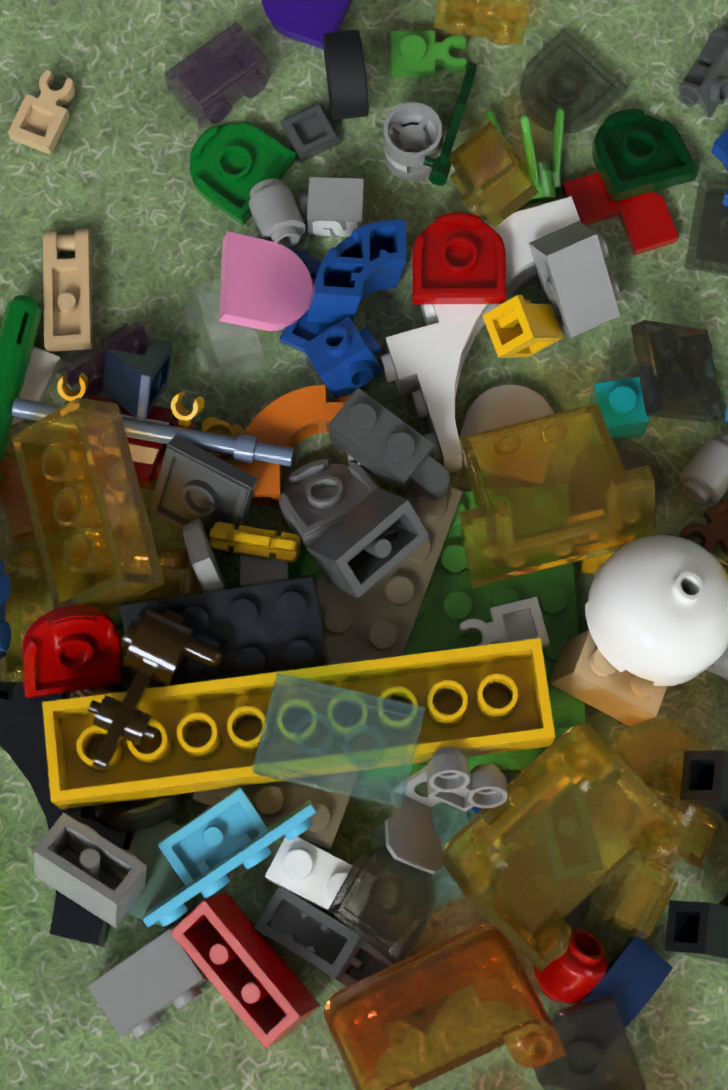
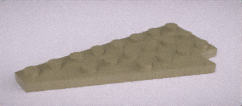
[193,487,463,852]

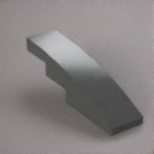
[254,885,453,1038]

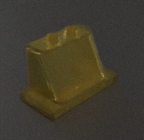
[459,403,656,588]

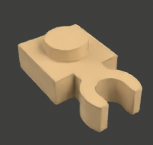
[8,70,75,155]

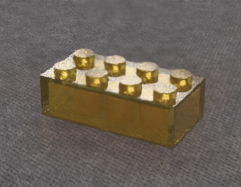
[12,398,165,613]

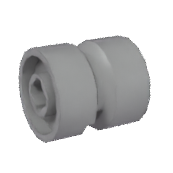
[383,102,442,181]

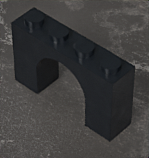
[664,750,728,964]

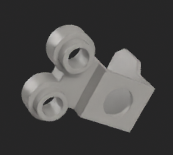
[385,747,508,874]

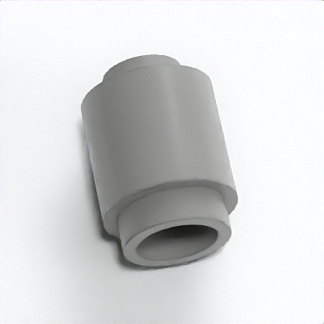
[249,179,306,248]
[680,434,728,505]

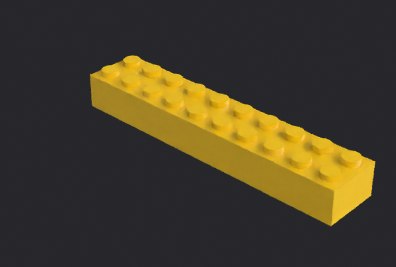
[42,638,555,809]

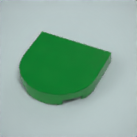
[190,122,297,226]

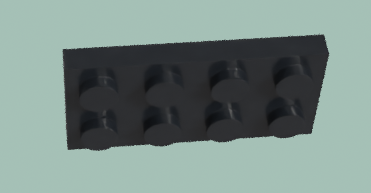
[120,574,329,689]

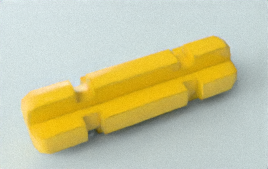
[209,522,302,562]

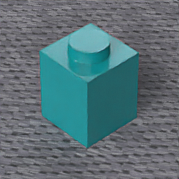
[590,377,649,443]

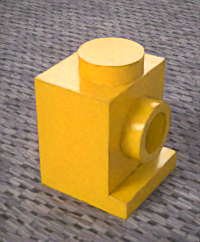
[482,295,564,358]

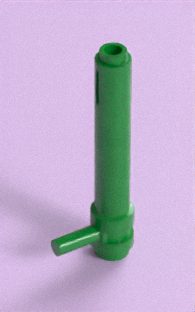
[0,295,43,484]

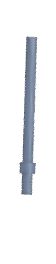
[12,398,295,467]

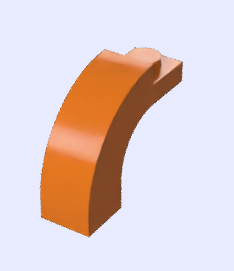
[233,384,351,506]

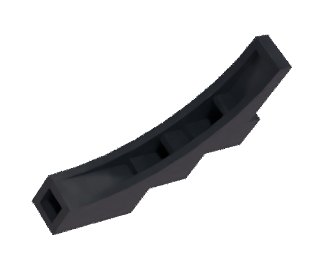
[0,682,133,947]

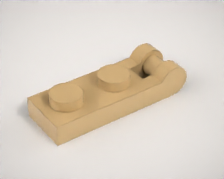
[43,228,93,352]

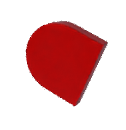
[412,212,506,305]
[22,605,122,698]

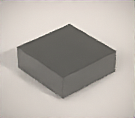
[280,102,340,163]

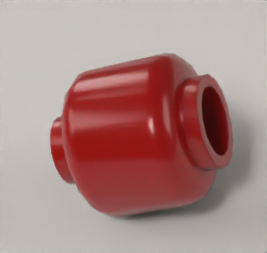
[533,929,608,1004]

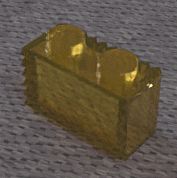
[599,856,678,940]

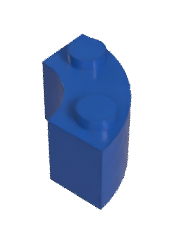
[306,220,407,324]

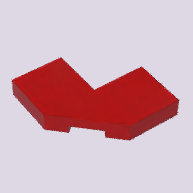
[561,172,679,256]

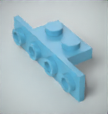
[142,786,316,928]

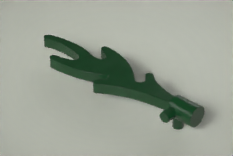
[423,62,477,186]

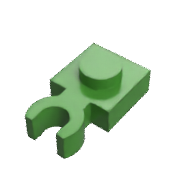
[391,30,467,78]

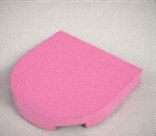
[219,231,313,331]

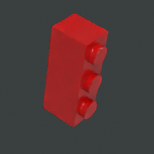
[170,892,321,1049]

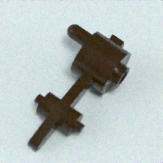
[88,609,223,771]

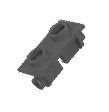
[678,25,728,118]

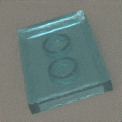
[252,673,426,809]

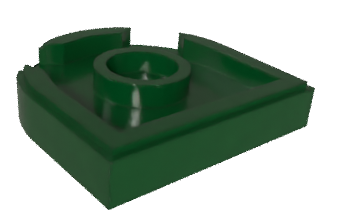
[592,109,698,202]

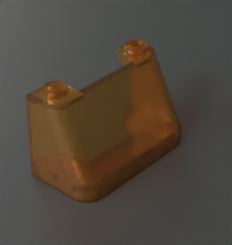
[323,924,566,1090]

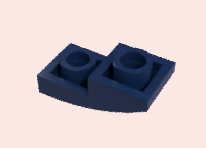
[566,936,673,1049]

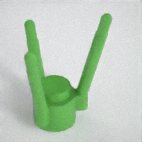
[486,108,565,205]

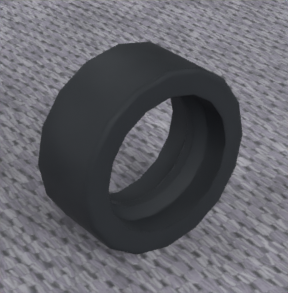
[323,29,369,120]

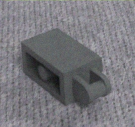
[328,388,450,500]

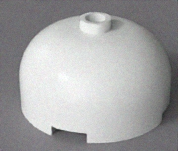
[585,535,728,686]

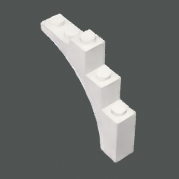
[380,196,580,473]

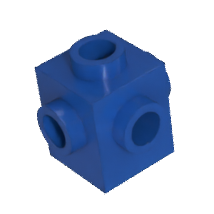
[302,316,384,399]

